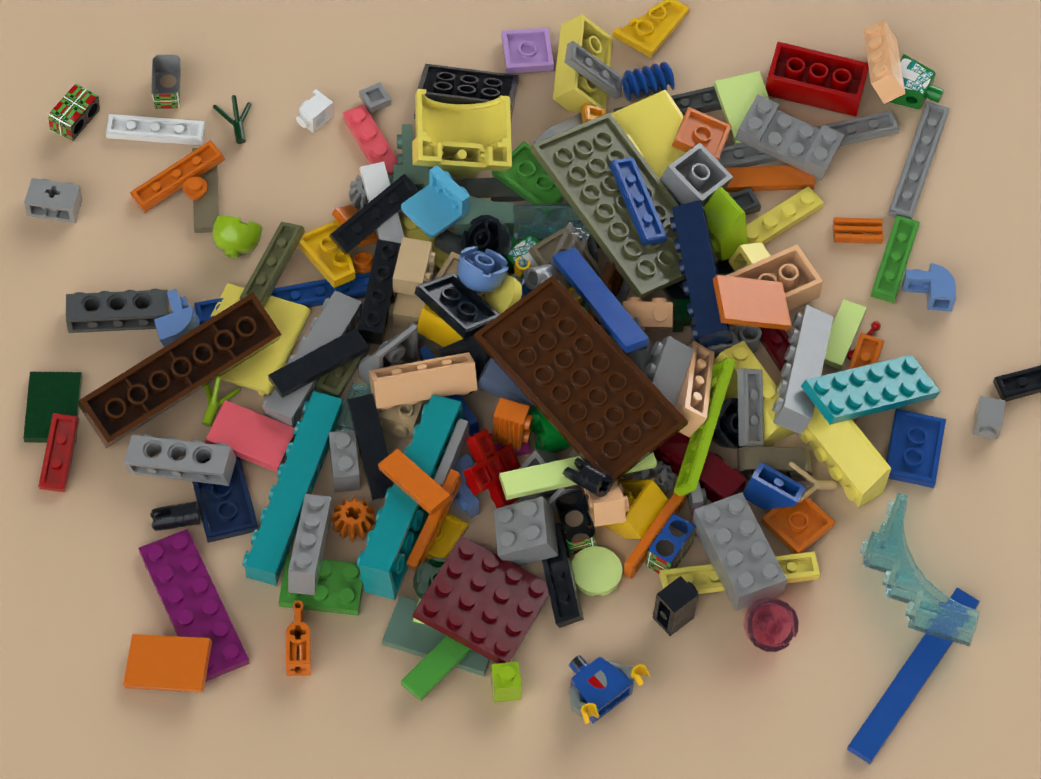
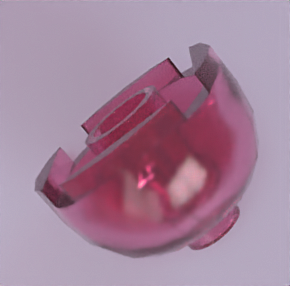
[743,597,799,652]

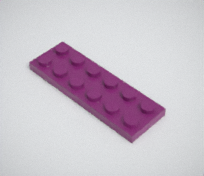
[138,529,249,681]

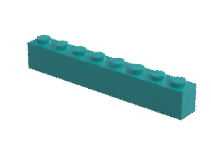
[242,391,343,586]

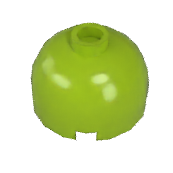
[212,216,263,259]

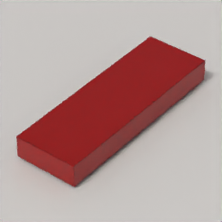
[38,413,80,492]

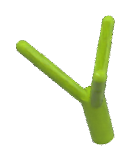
[202,376,241,427]

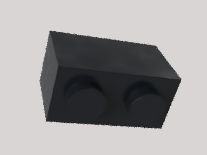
[653,576,699,636]

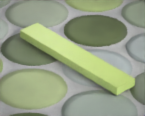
[499,452,657,500]

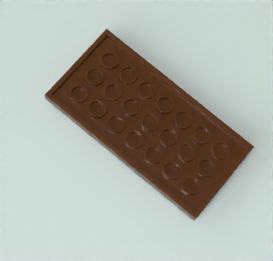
[474,275,688,484]

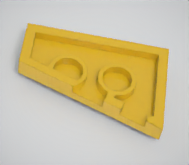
[612,0,690,58]
[298,220,356,288]

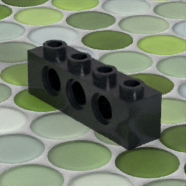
[358,239,401,345]

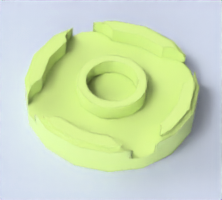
[571,546,623,597]

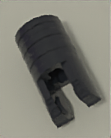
[562,457,613,497]
[150,501,200,531]

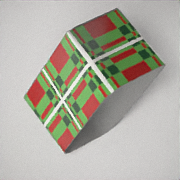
[151,55,181,109]

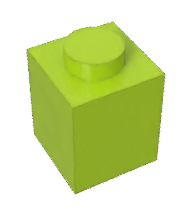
[490,661,522,702]

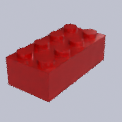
[765,42,869,117]

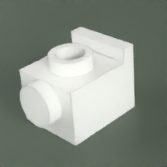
[296,89,334,133]

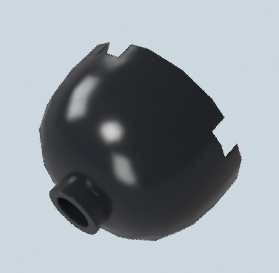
[461,215,512,258]
[712,398,746,449]

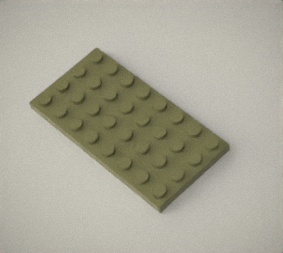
[530,112,719,298]

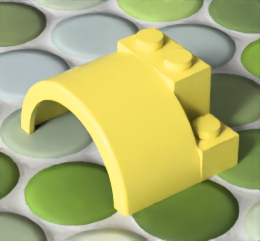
[412,89,512,178]

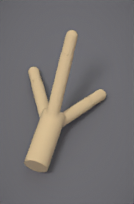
[789,462,837,502]

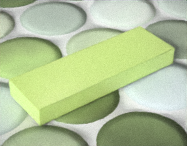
[824,299,867,370]

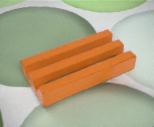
[833,217,884,244]

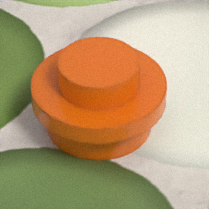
[183,177,208,200]
[352,251,373,274]

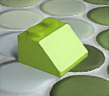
[704,187,747,261]

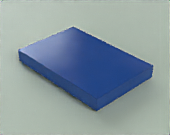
[886,409,946,488]

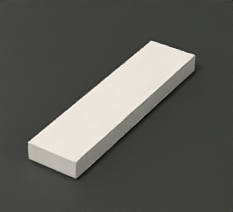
[105,114,205,146]
[359,162,404,243]

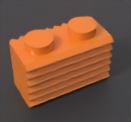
[492,397,533,451]

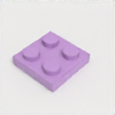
[501,28,554,74]

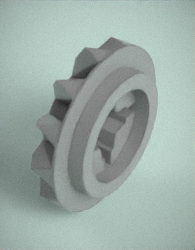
[633,460,675,494]

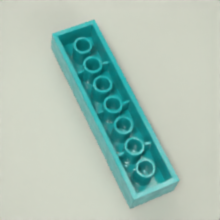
[357,395,464,600]

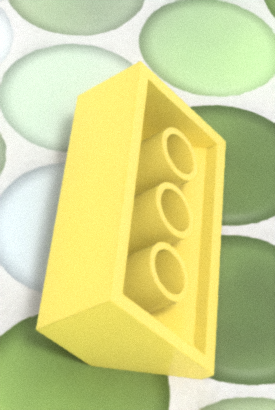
[553,14,613,112]
[713,341,795,447]
[799,406,891,507]

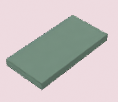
[382,595,490,676]

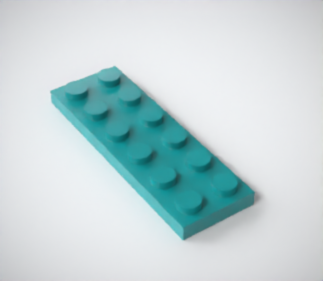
[801,355,941,425]

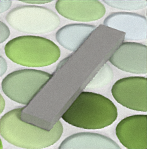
[888,101,950,220]

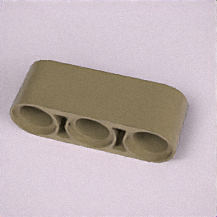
[737,446,813,481]

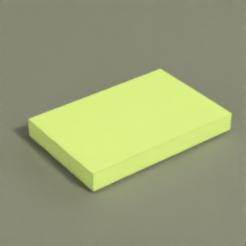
[714,71,770,145]

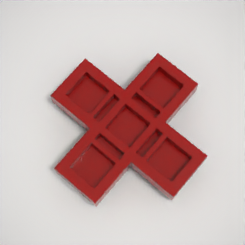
[462,428,521,508]

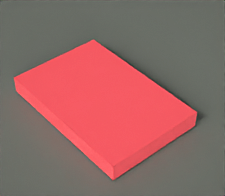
[205,400,295,472]

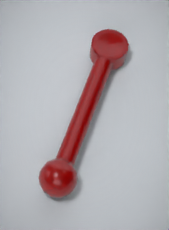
[847,321,881,361]

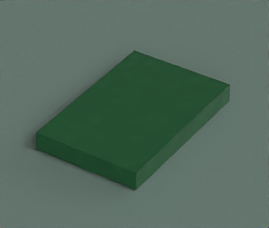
[23,372,82,443]

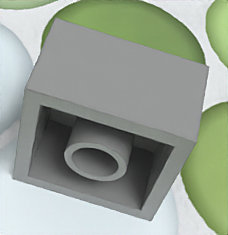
[660,143,733,207]
[493,496,558,566]

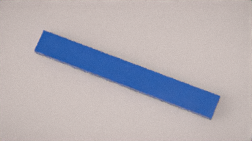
[194,272,370,325]
[847,588,980,764]

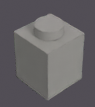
[973,396,1005,439]

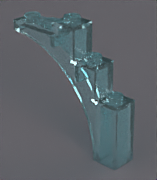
[860,493,979,647]

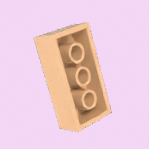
[726,244,823,326]

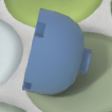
[457,246,509,294]

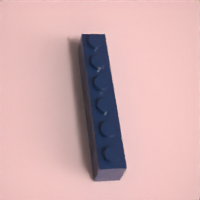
[670,200,732,347]

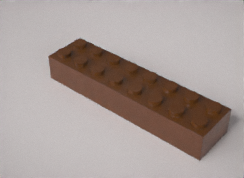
[78,292,282,448]

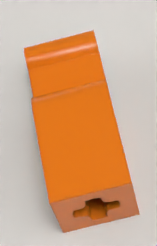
[286,601,311,676]

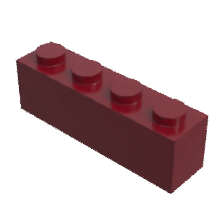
[653,432,747,503]

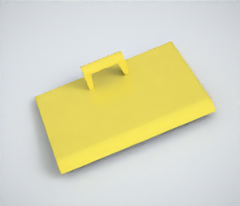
[611,90,686,179]
[211,283,311,396]

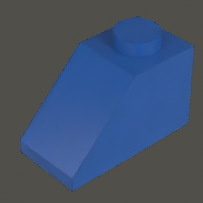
[743,462,806,510]

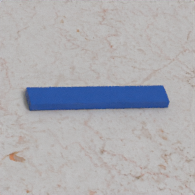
[553,247,649,353]

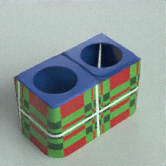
[645,513,696,574]

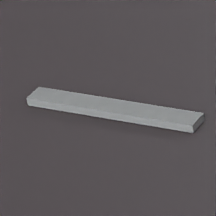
[718,110,900,168]

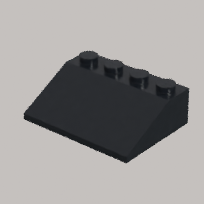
[414,64,519,121]

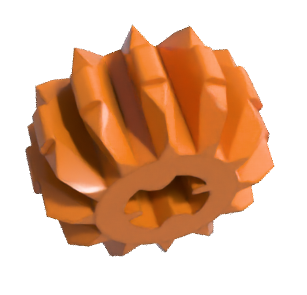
[331,496,376,543]

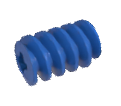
[622,62,675,101]

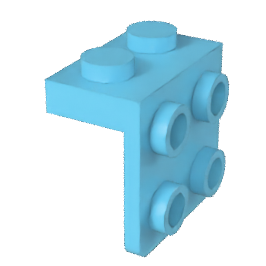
[401,165,470,238]

